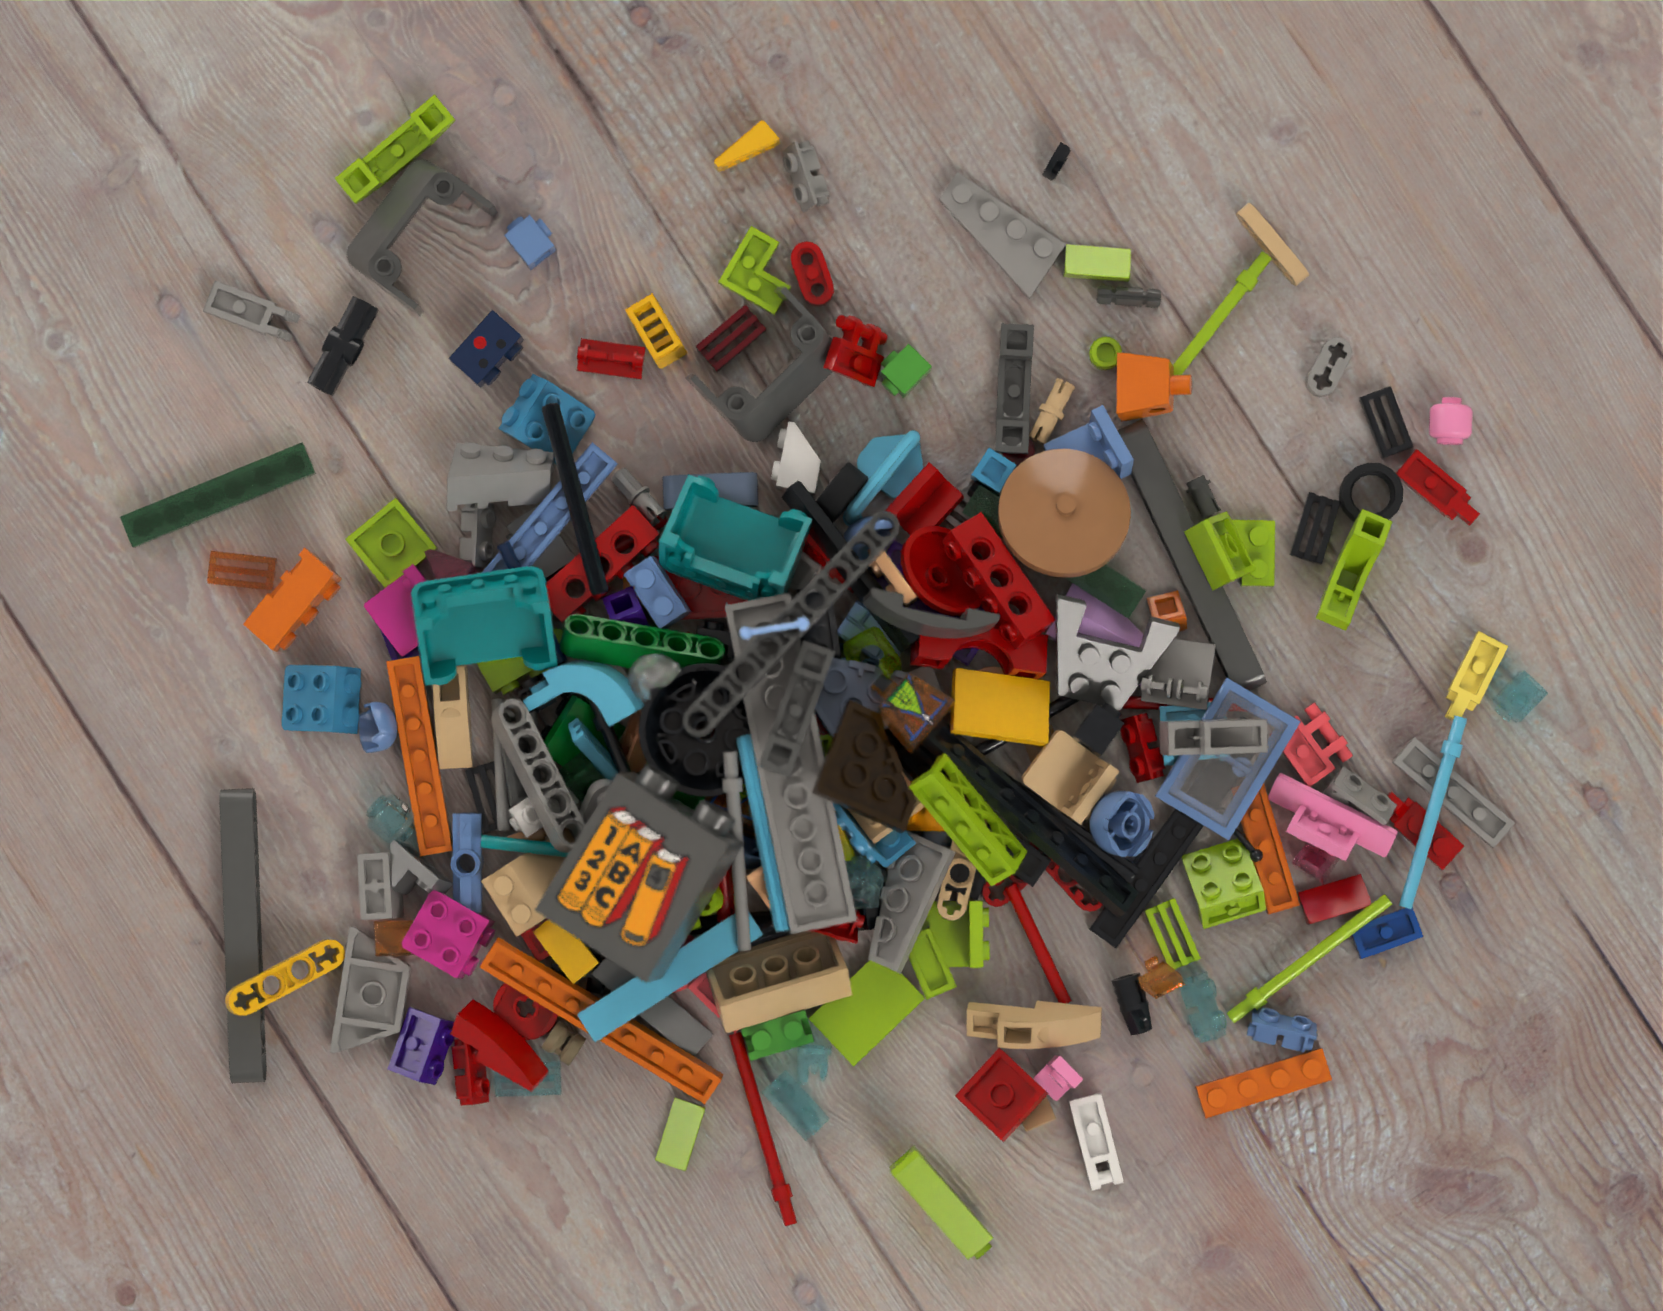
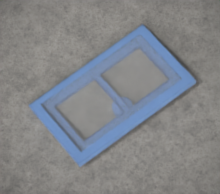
[1155,677,1301,840]

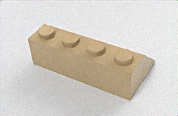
[706,931,852,1033]

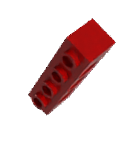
[546,505,661,625]
[942,512,1056,650]

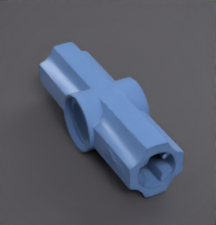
[450,813,484,913]

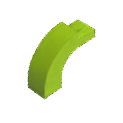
[1316,509,1393,631]

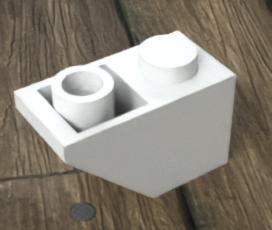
[771,421,821,496]

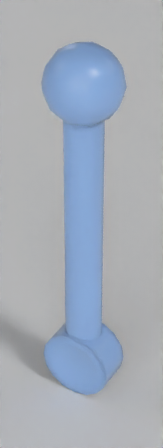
[739,617,809,640]

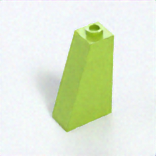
[889,1145,993,1260]

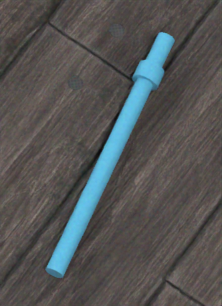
[1399,715,1467,909]

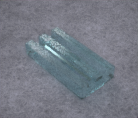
[494,1061,562,1097]

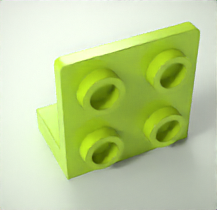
[1181,839,1266,929]

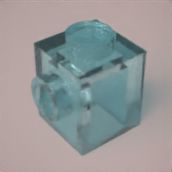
[1492,670,1548,723]

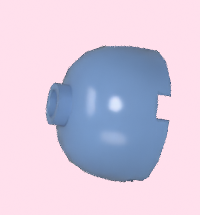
[1090,791,1154,857]

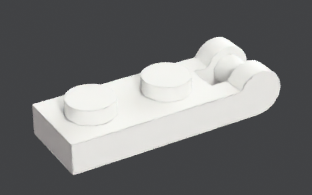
[1069,1093,1124,1191]

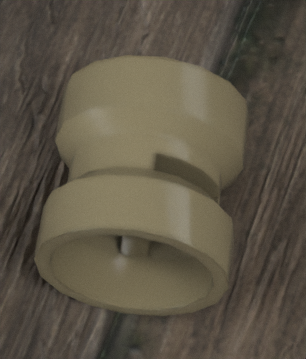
[541,1021,587,1066]

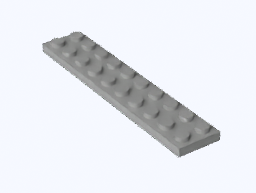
[725,593,857,934]

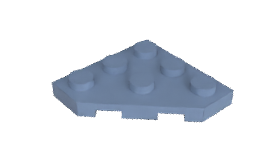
[814,658,927,739]

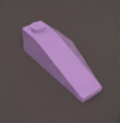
[1045,578,1144,687]

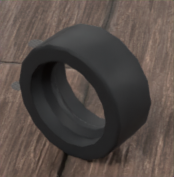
[816,462,868,523]
[1339,463,1403,522]

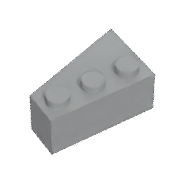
[447,442,554,511]

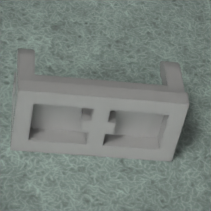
[357,852,404,920]

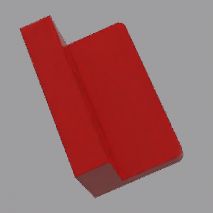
[885,462,964,535]

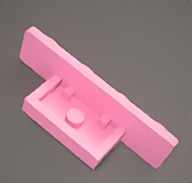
[1268,773,1398,861]

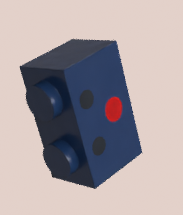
[448,310,524,388]

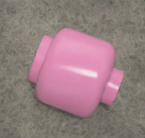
[1429,397,1473,445]

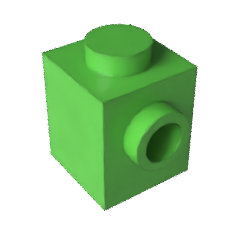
[881,344,932,398]

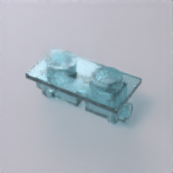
[1179,971,1227,1043]
[761,1070,830,1141]

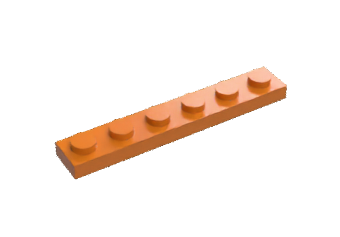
[386,656,453,856]

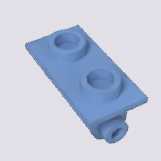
[1247,1008,1317,1053]

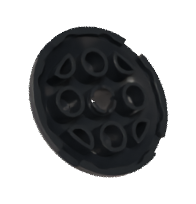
[639,663,750,797]

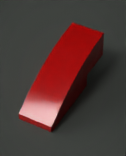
[451,999,549,1092]

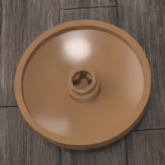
[998,449,1131,578]

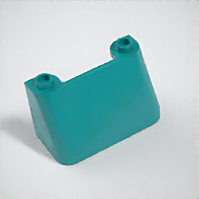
[659,474,812,601]
[411,566,557,686]

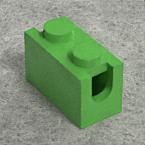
[741,1010,814,1061]

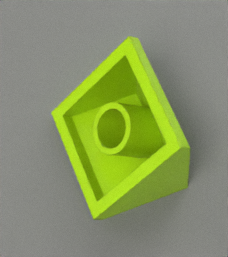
[1184,511,1256,590]

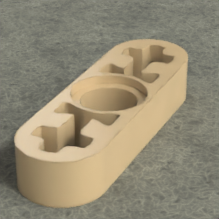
[1236,203,1309,286]

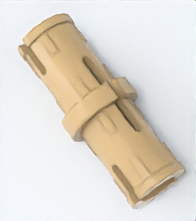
[1029,378,1075,445]

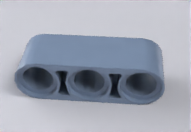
[662,472,759,511]

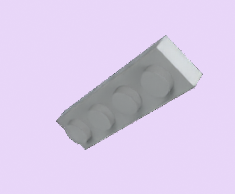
[1392,737,1515,848]

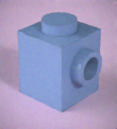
[504,215,556,270]

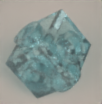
[845,856,883,909]

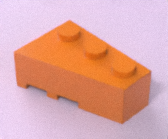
[243,547,342,652]

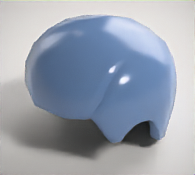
[358,702,398,753]

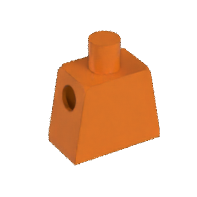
[1116,352,1192,421]

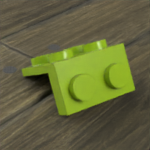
[921,901,990,968]

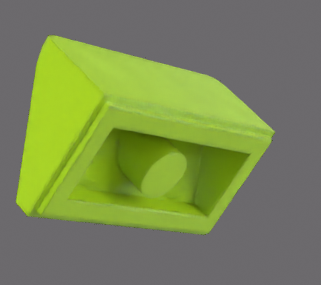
[1063,244,1131,282]
[655,1097,706,1172]

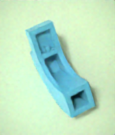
[523,660,645,727]

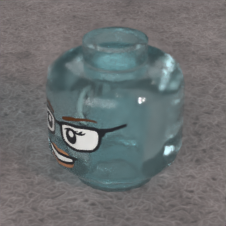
[366,795,415,843]

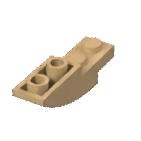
[433,664,473,769]
[967,1001,1102,1049]

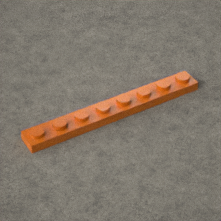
[480,937,723,1105]

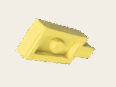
[1445,631,1508,721]

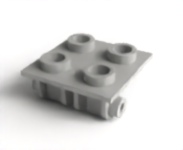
[1141,639,1216,710]

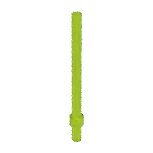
[1173,251,1272,375]
[1227,894,1393,1023]

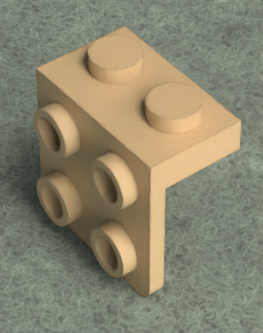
[1021,730,1120,825]

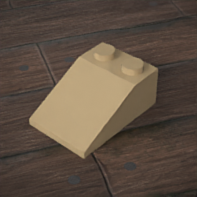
[481,828,575,937]

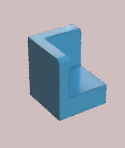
[970,448,1017,494]

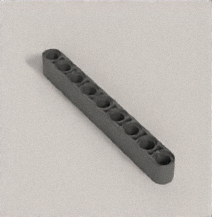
[1117,419,1267,691]
[683,511,899,738]
[219,788,267,1083]

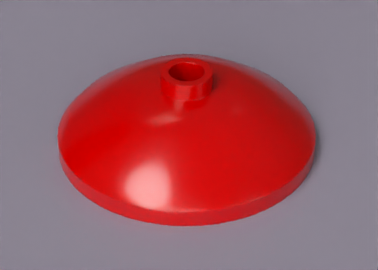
[901,526,982,616]

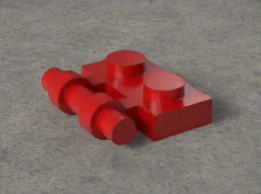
[823,315,888,387]

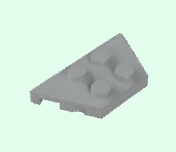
[330,926,411,1054]

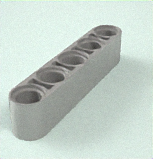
[491,699,585,853]

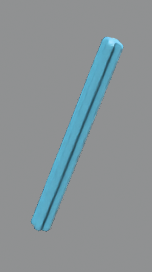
[736,734,790,931]

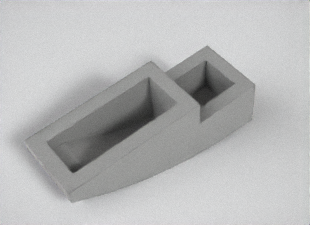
[1159,719,1268,756]

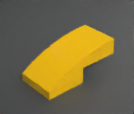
[533,919,600,984]

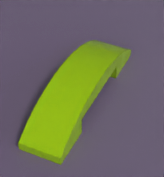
[335,94,456,204]

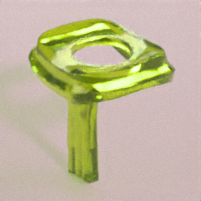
[843,626,902,679]

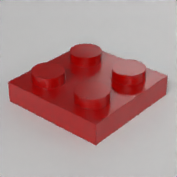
[955,1048,1049,1142]

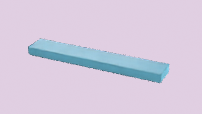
[577,911,763,1042]

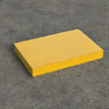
[950,668,1050,746]

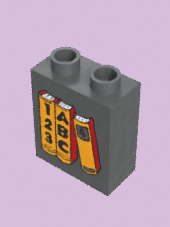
[535,764,744,983]

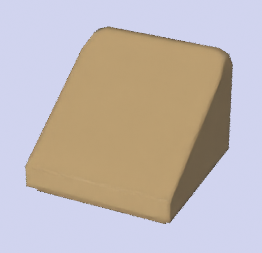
[1022,1096,1056,1132]

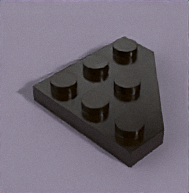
[812,700,916,833]

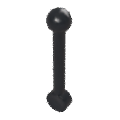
[1215,806,1263,862]

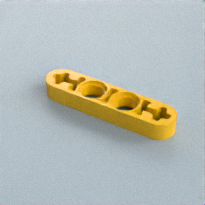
[225,939,345,1016]

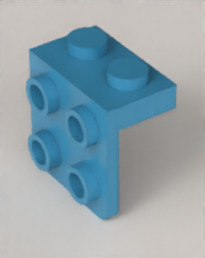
[498,374,595,464]
[282,665,361,734]

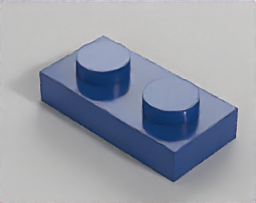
[1351,906,1423,959]

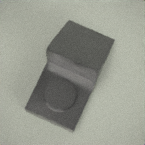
[390,840,453,895]

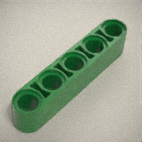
[560,614,725,675]

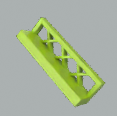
[909,753,1028,886]

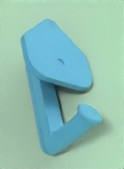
[843,430,923,526]

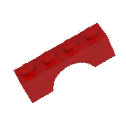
[910,624,1048,679]

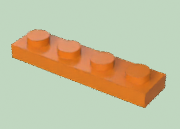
[1195,1048,1332,1118]

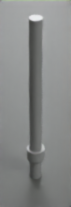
[722,751,751,951]

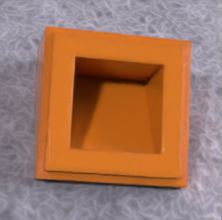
[1146,590,1187,632]

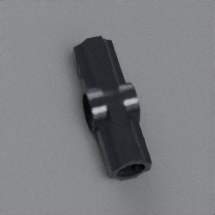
[307,296,379,396]

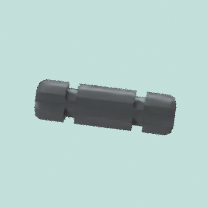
[1097,285,1161,308]

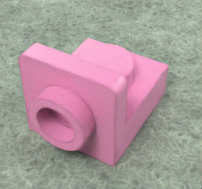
[1033,1055,1083,1101]

